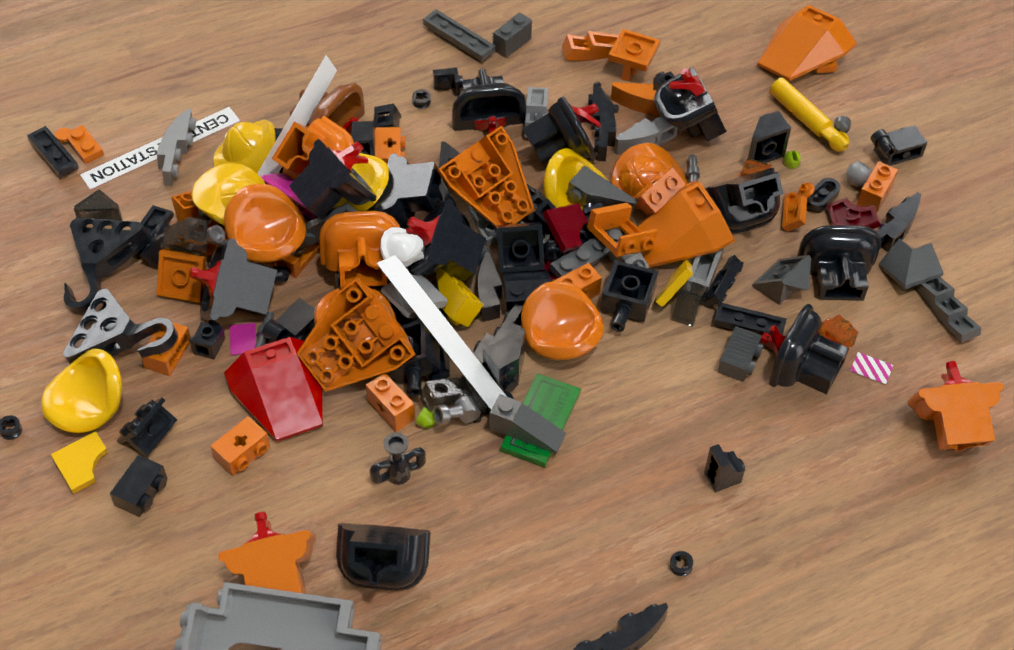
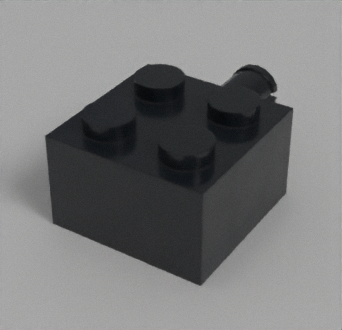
[601,260,659,332]
[386,319,441,396]

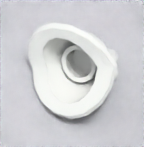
[380,227,424,268]

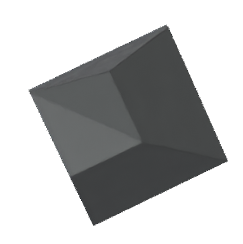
[879,239,943,289]
[752,255,811,305]

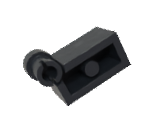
[870,125,928,166]

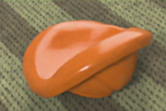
[611,143,688,211]
[224,184,306,263]
[521,281,604,360]

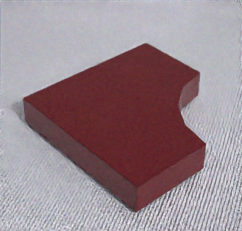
[827,197,882,229]
[542,203,588,253]

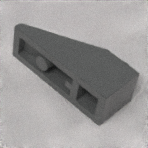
[566,165,638,215]
[489,394,566,454]

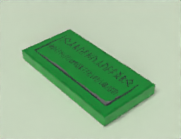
[500,373,581,468]

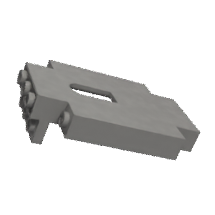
[174,582,383,650]

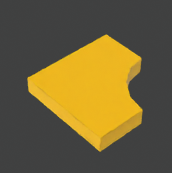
[656,260,693,307]
[50,431,108,494]

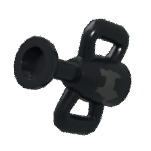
[369,432,426,485]

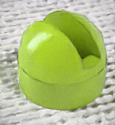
[783,150,801,169]
[415,407,435,428]

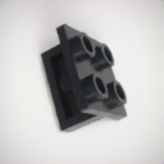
[117,397,178,457]

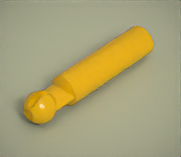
[769,78,850,152]

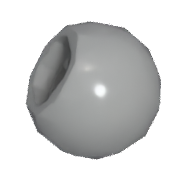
[846,161,872,188]

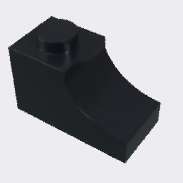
[704,444,745,493]

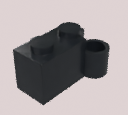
[262,298,315,342]

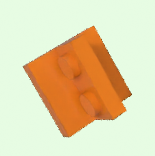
[608,29,660,82]
[156,249,208,303]

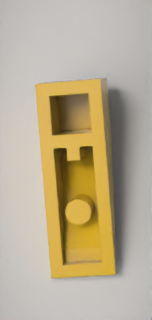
[436,269,483,327]

